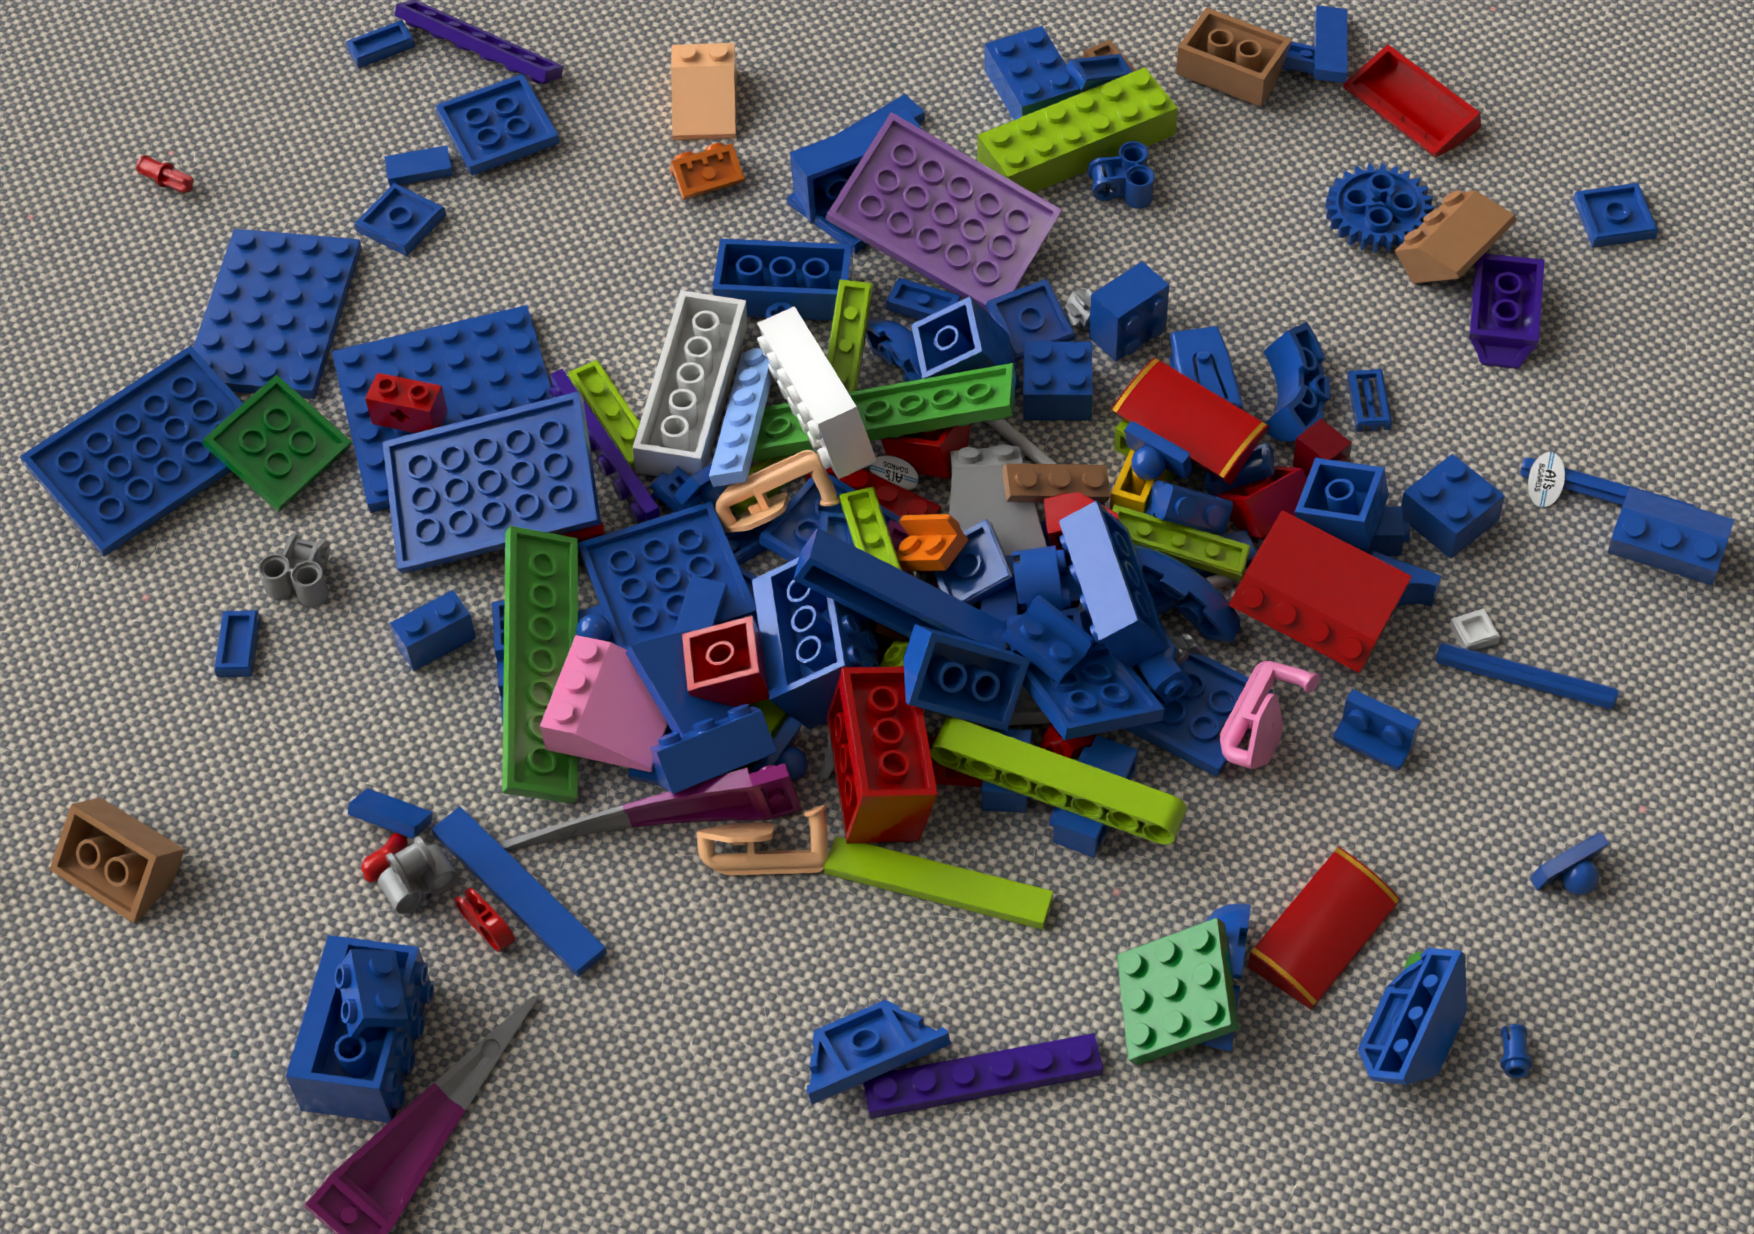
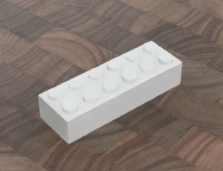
[633,290,747,477]
[757,306,877,479]

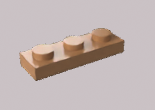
[1002,463,1111,503]

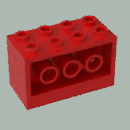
[827,666,938,844]

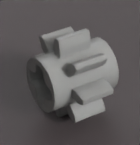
[1065,288,1094,330]

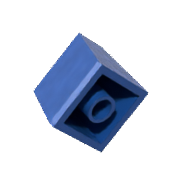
[911,296,1020,390]

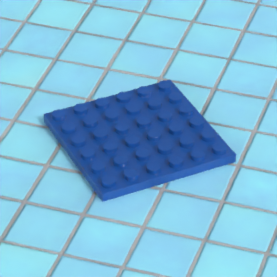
[332,305,552,513]

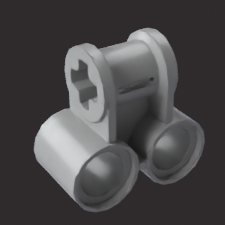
[258,534,330,607]
[378,836,459,915]

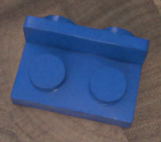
[1001,595,1095,684]
[1333,689,1420,770]

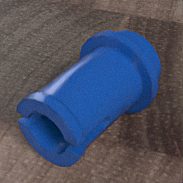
[1500,1024,1533,1078]

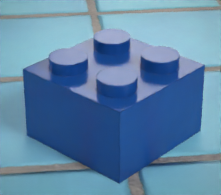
[1089,261,1169,362]
[1023,341,1093,421]
[1401,454,1505,559]
[1295,458,1389,549]

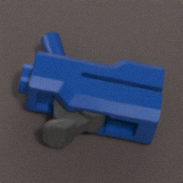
[1133,623,1204,703]

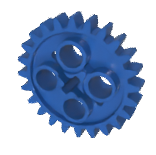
[1325,163,1434,253]

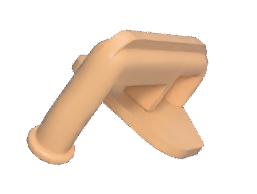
[715,450,840,533]
[697,805,828,875]

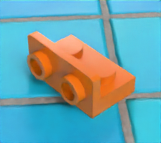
[670,143,745,200]
[896,514,969,571]

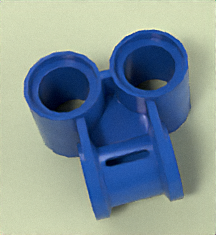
[1087,141,1154,209]

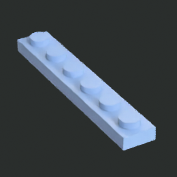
[709,348,772,487]

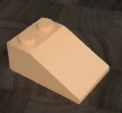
[671,43,737,140]

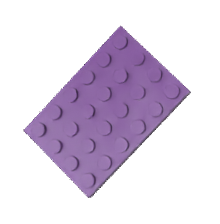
[825,112,1062,313]

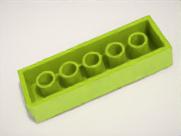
[977,67,1178,193]

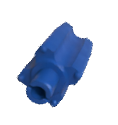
[1169,326,1243,410]

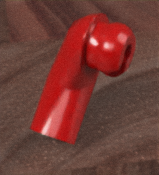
[361,833,408,883]

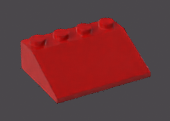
[1229,510,1412,673]

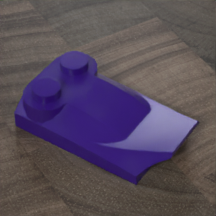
[1469,253,1545,369]

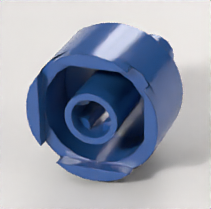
[1012,545,1072,615]

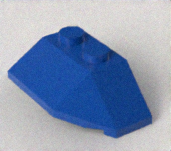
[1358,948,1467,1085]

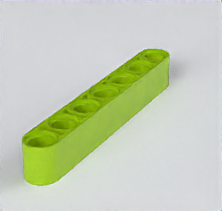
[930,718,1187,845]

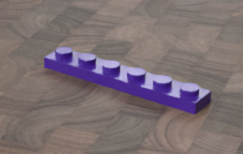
[394,0,564,84]
[549,369,660,524]
[863,1033,1103,1119]

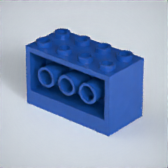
[752,557,880,729]
[286,935,434,1123]

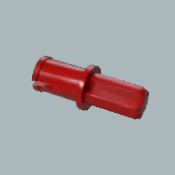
[136,155,194,193]

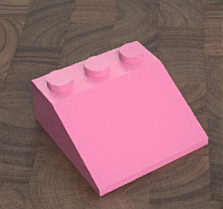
[540,635,669,772]

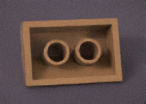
[1176,7,1292,107]
[1395,190,1517,283]
[49,797,185,923]

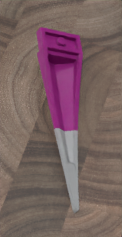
[500,764,802,851]
[303,995,537,1234]

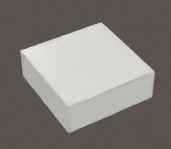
[1450,608,1500,651]

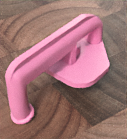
[1220,661,1320,769]

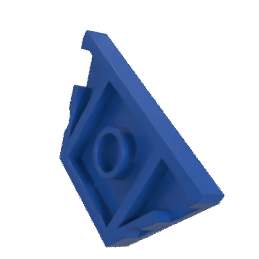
[807,1000,951,1105]

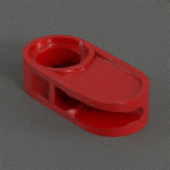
[454,887,515,952]

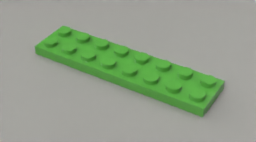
[752,363,1016,461]
[502,526,578,804]

